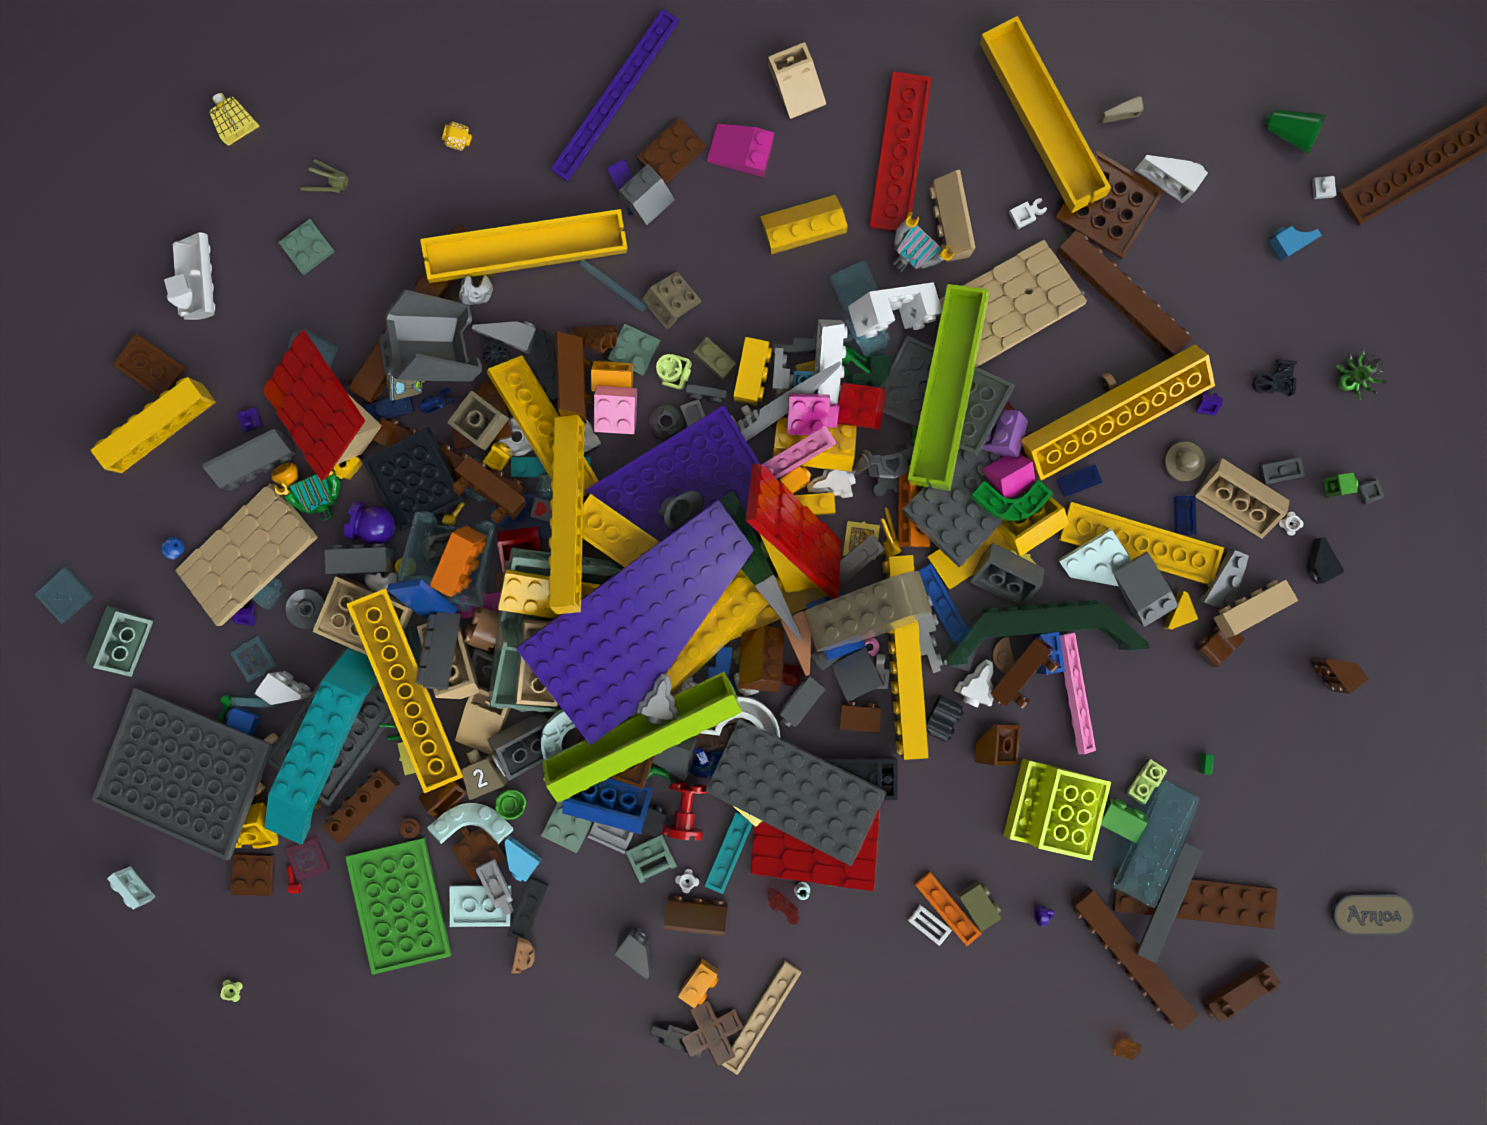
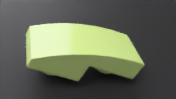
[1126,759,1167,805]

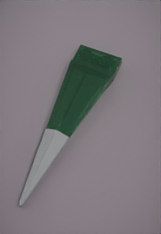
[698,491,802,641]

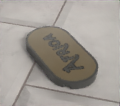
[1332,893,1415,935]

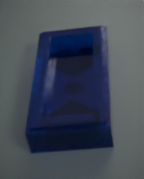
[1174,496,1197,536]

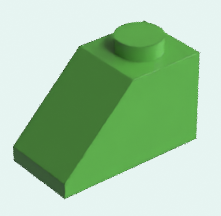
[1323,473,1358,498]

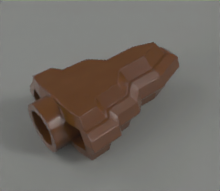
[569,325,617,353]

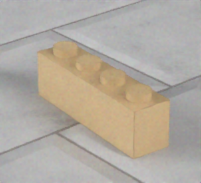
[1214,580,1298,639]

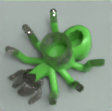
[1335,348,1387,400]

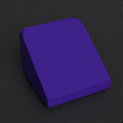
[607,160,633,190]

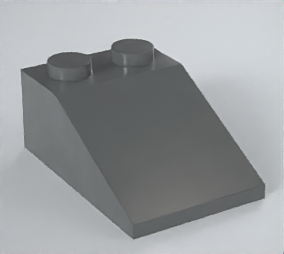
[1112,551,1178,627]

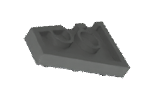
[1199,549,1249,609]

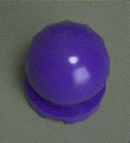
[344,501,396,545]

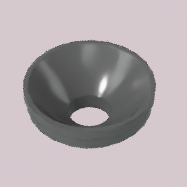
[649,405,685,441]

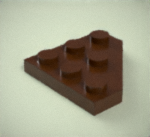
[452,381,514,451]

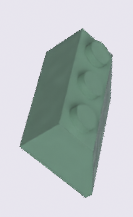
[85,605,153,677]

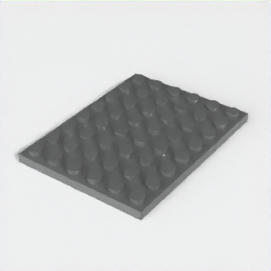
[91,688,274,860]

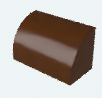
[418,779,467,818]

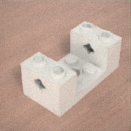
[848,282,942,338]

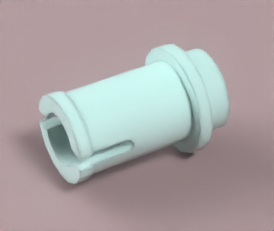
[794,882,810,900]

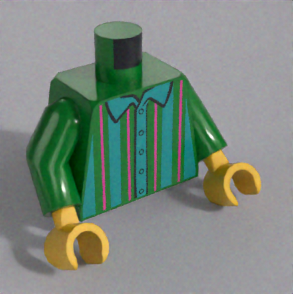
[275,470,341,521]

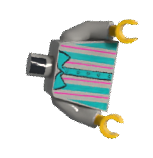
[893,212,955,272]

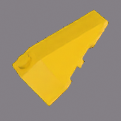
[235,803,279,848]

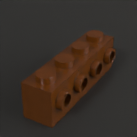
[322,767,400,844]

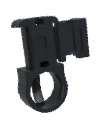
[1252,359,1297,396]

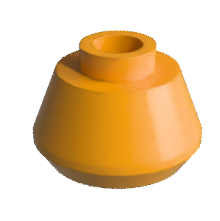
[271,462,299,488]

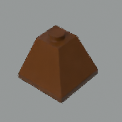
[975,725,1021,765]

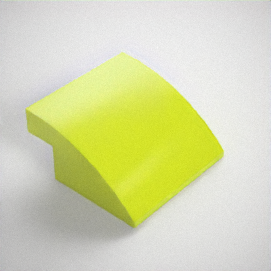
[1003,758,1111,861]

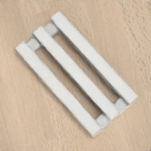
[907,904,952,946]

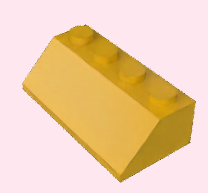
[760,195,848,254]

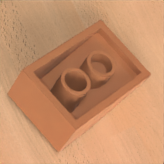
[780,611,811,676]

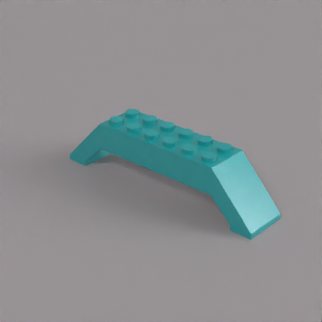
[265,647,378,845]

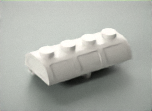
[172,232,215,320]

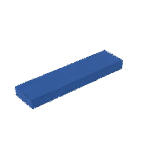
[917,563,970,642]

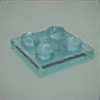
[829,260,879,313]

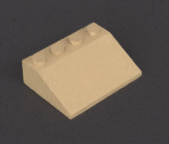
[312,575,413,656]

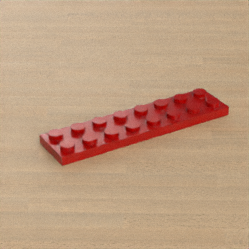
[869,71,932,232]

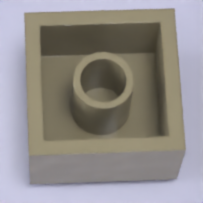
[447,390,509,450]

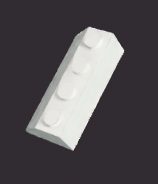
[813,319,847,405]

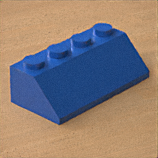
[563,778,653,834]

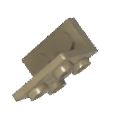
[642,272,701,330]

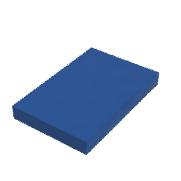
[387,579,457,619]

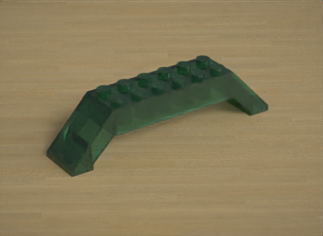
[942,600,1150,666]

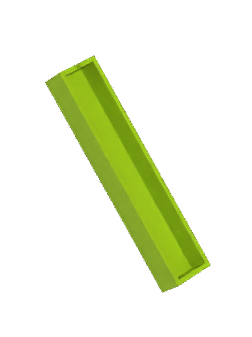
[908,284,989,491]
[542,672,742,803]

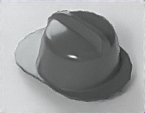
[658,491,703,529]

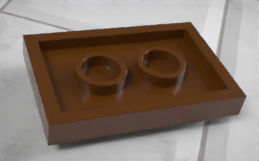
[636,118,706,185]
[113,333,186,398]

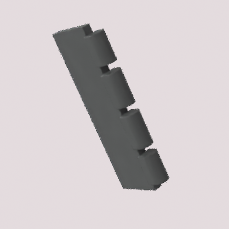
[415,612,462,690]

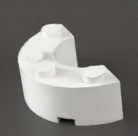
[701,696,780,738]

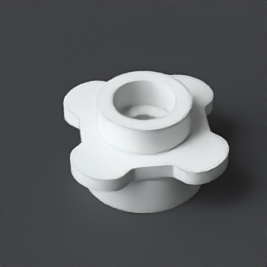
[1279,512,1303,536]
[675,869,699,893]

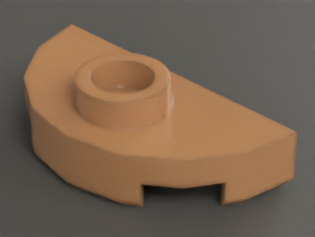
[992,636,1015,674]
[511,937,535,973]

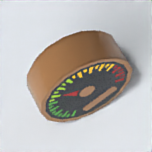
[1099,373,1117,392]

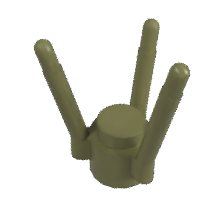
[300,159,349,193]

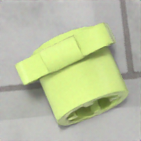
[656,354,692,390]

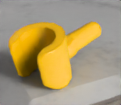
[442,502,465,526]

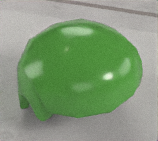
[495,789,527,820]

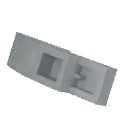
[918,594,943,673]

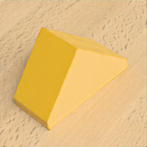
[1163,591,1198,629]

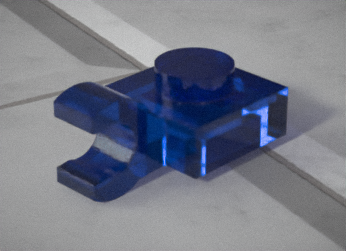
[418,388,455,415]

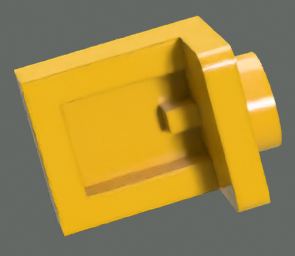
[483,442,513,471]

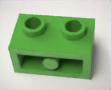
[1101,798,1148,843]

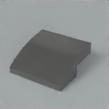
[831,647,884,701]

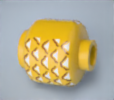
[441,121,472,151]

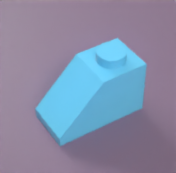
[505,836,542,882]

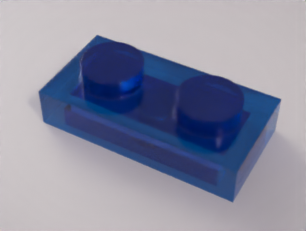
[1057,464,1103,497]

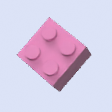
[594,386,637,434]

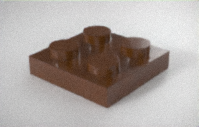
[231,853,275,896]

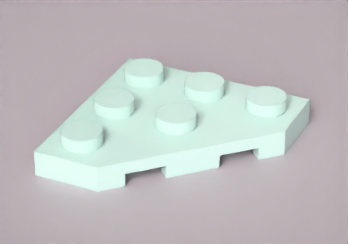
[1059,528,1132,586]

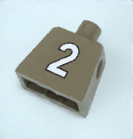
[461,748,508,800]

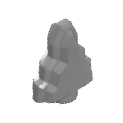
[637,673,678,724]

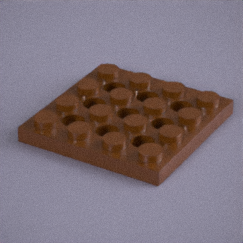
[1054,151,1164,260]

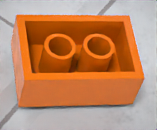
[430,525,488,597]

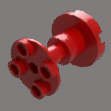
[662,781,707,840]

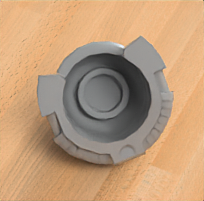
[459,274,493,305]

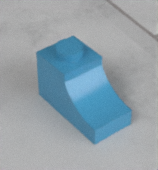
[1269,226,1322,261]

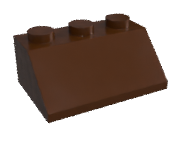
[738,626,784,693]
[664,895,728,936]

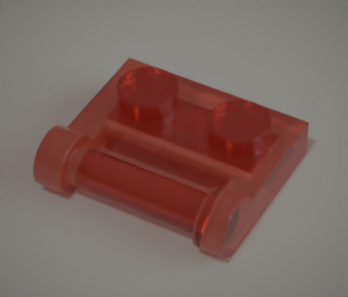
[768,887,799,925]

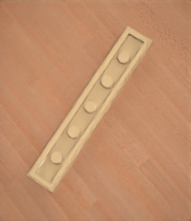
[721,960,802,1075]

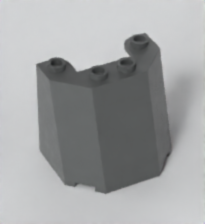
[379,290,482,381]

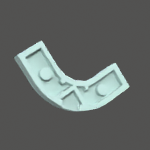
[541,709,576,760]
[427,803,513,844]

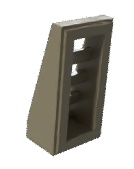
[1100,95,1144,123]

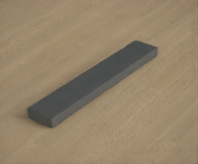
[1136,842,1203,963]

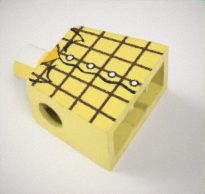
[209,93,259,146]

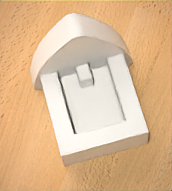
[164,273,192,309]

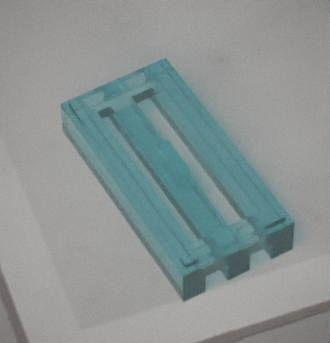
[231,696,278,708]

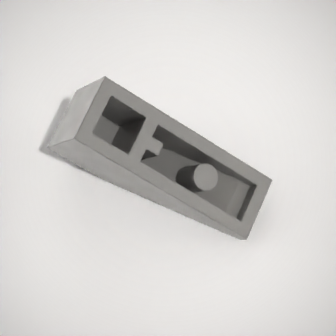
[471,321,538,354]

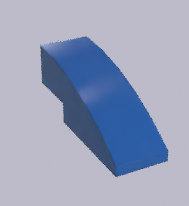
[708,647,732,679]

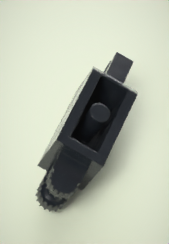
[533,330,558,402]

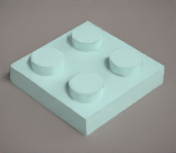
[107,866,156,910]

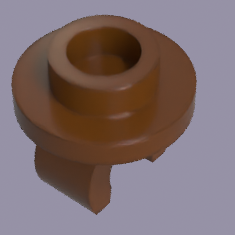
[400,818,420,838]

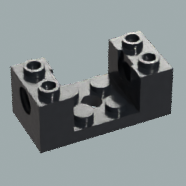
[817,756,898,800]

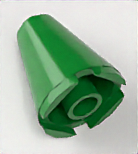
[1265,110,1326,154]

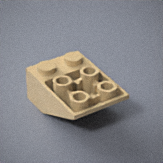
[768,42,826,119]
[455,686,511,755]

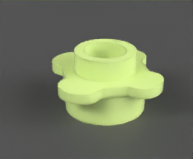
[220,980,243,1002]

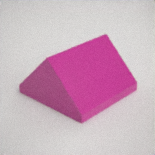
[982,454,1035,499]

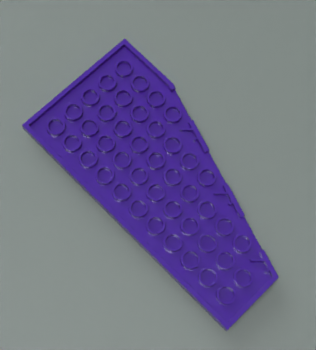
[516,499,754,745]

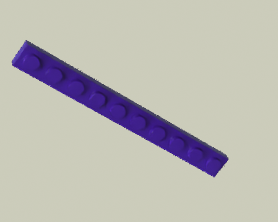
[551,9,679,182]

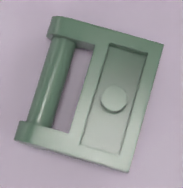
[626,834,677,883]

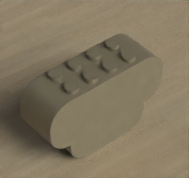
[804,571,932,651]

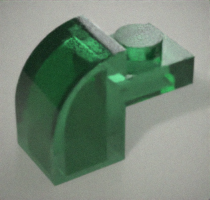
[848,355,891,387]

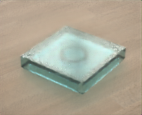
[35,568,94,624]

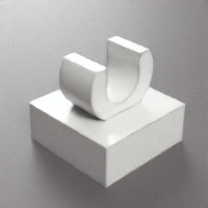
[1312,176,1336,199]

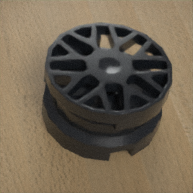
[481,340,511,368]

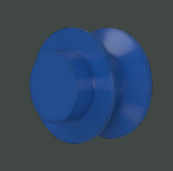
[161,537,185,559]

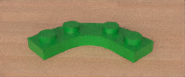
[970,480,1053,521]

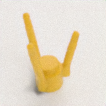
[864,507,901,557]

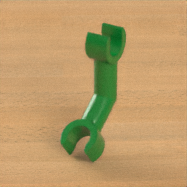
[647,766,675,783]

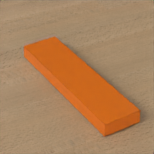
[914,871,982,947]

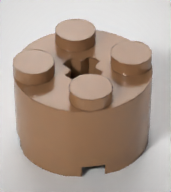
[464,606,499,652]

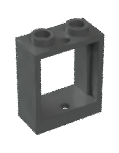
[779,675,825,727]

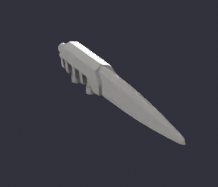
[731,361,841,441]

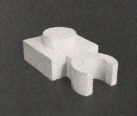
[1009,198,1047,229]

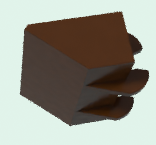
[556,331,593,421]

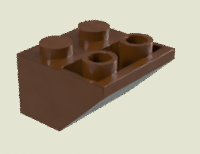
[1310,657,1369,694]

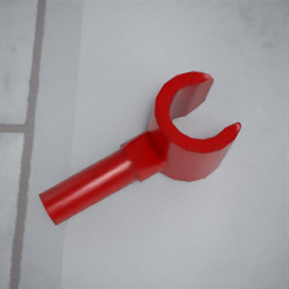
[287,866,301,894]

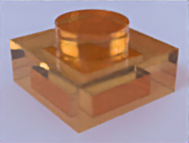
[1113,1038,1141,1061]

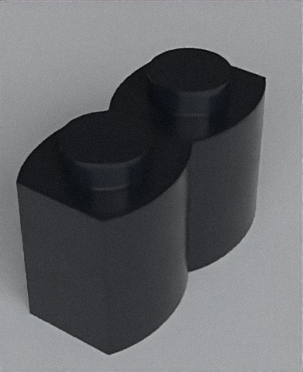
[926,695,964,742]

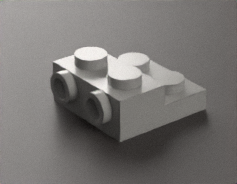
[772,348,794,397]

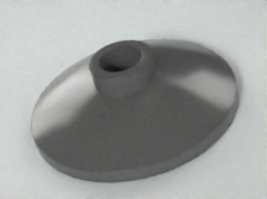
[285,589,325,629]

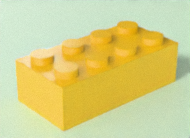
[773,417,857,472]

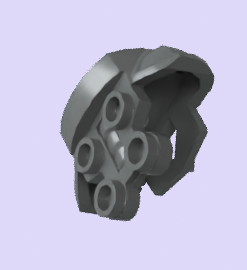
[853,443,914,497]

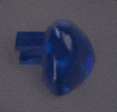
[689,747,722,778]

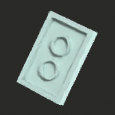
[450,884,511,927]

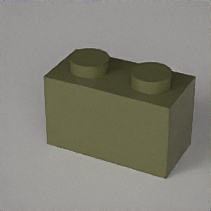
[693,337,737,382]
[957,881,1002,932]

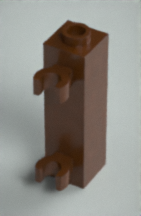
[452,455,526,525]
[991,636,1060,709]
[1203,962,1281,1022]

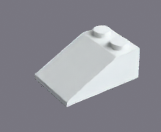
[1134,155,1208,203]

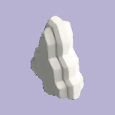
[807,469,856,498]
[954,659,994,708]

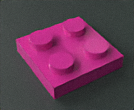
[787,394,830,435]

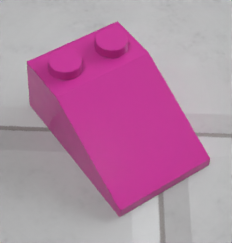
[707,124,774,177]

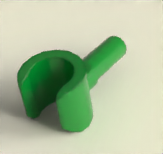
[217,694,235,723]

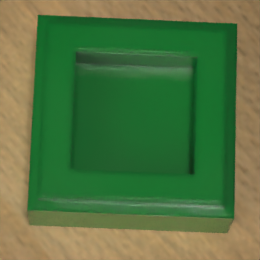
[1198,752,1214,775]

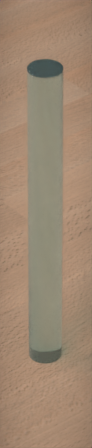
[579,259,647,312]

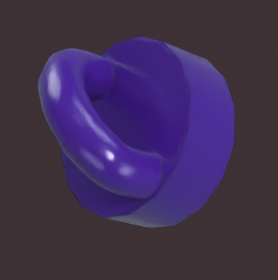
[1034,905,1055,927]

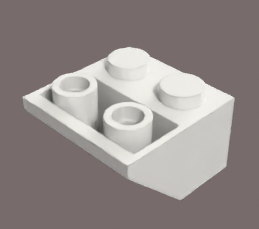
[255,671,312,705]

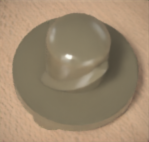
[1164,442,1205,482]

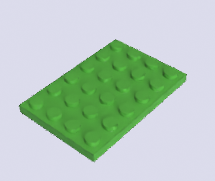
[345,837,452,975]

